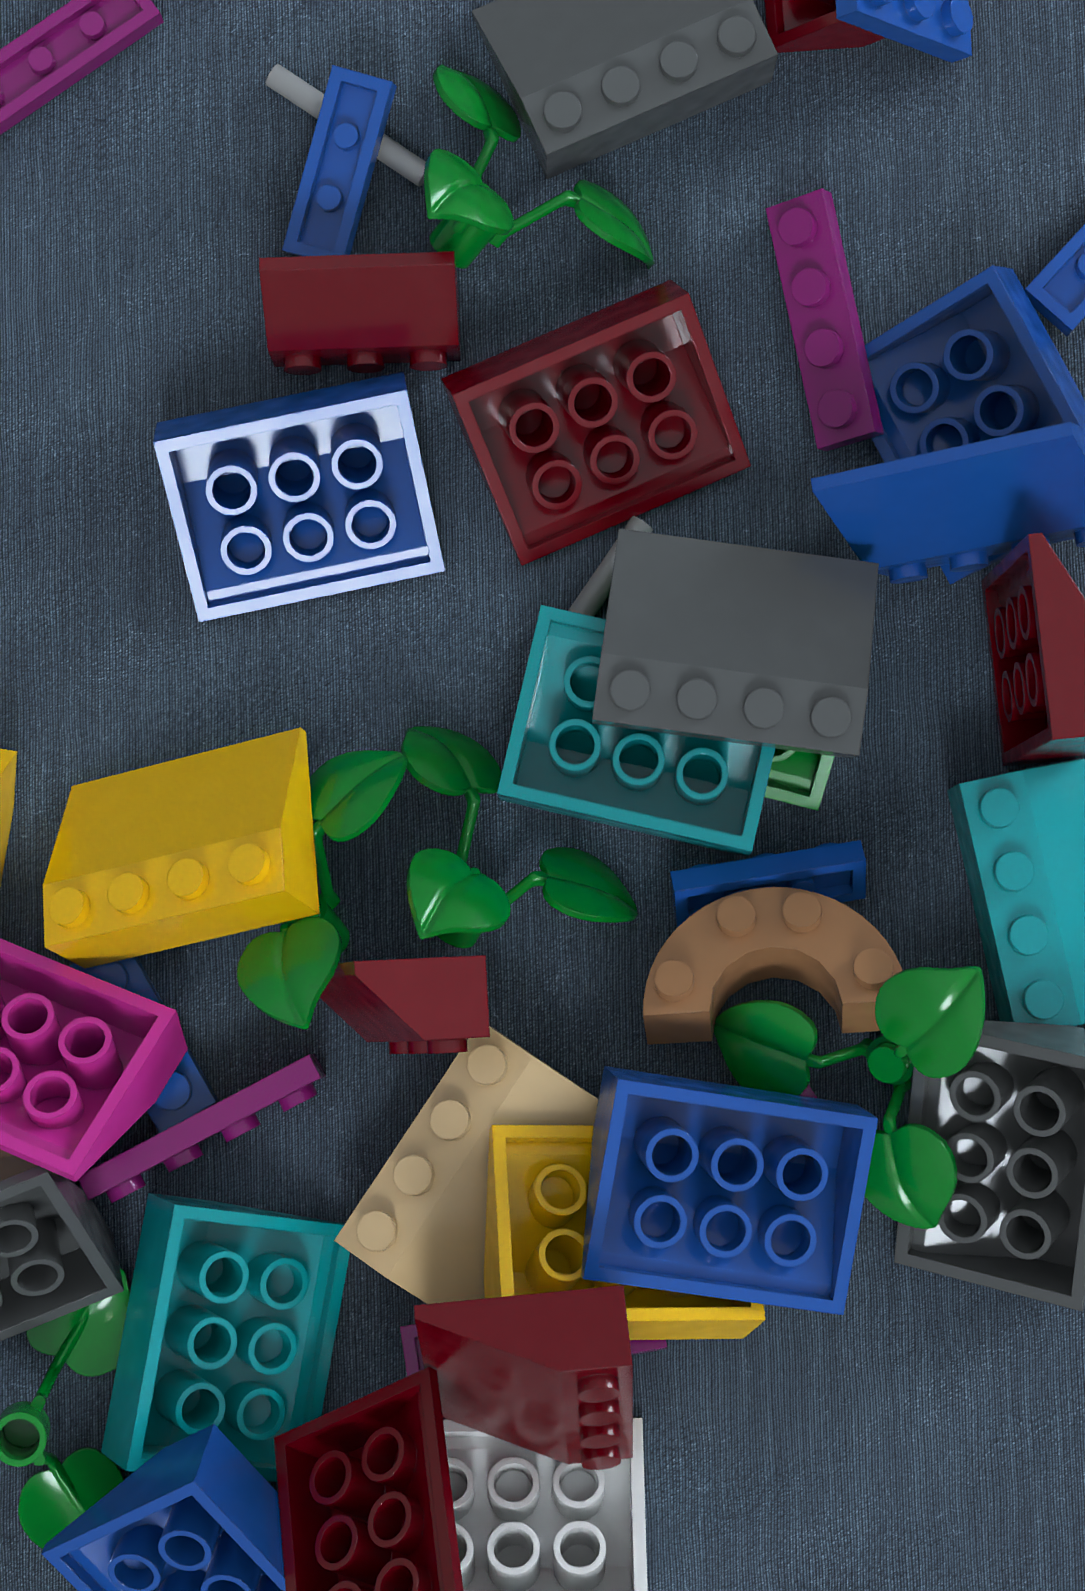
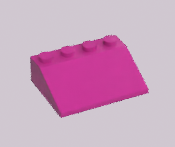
[0,938,188,1182]

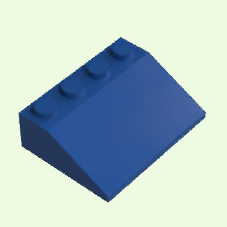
[865,265,1085,585]
[153,371,445,622]
[811,421,1085,584]
[581,1066,878,1315]
[41,1424,286,1591]

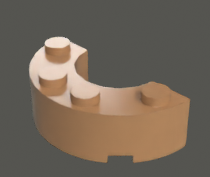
[643,887,903,1045]

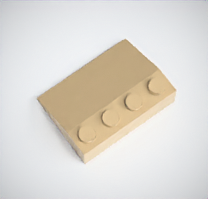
[334,1026,598,1304]

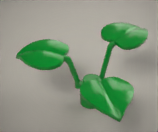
[424,64,655,270]
[401,726,638,948]
[237,750,408,1030]
[714,966,985,1229]
[0,1267,130,1549]

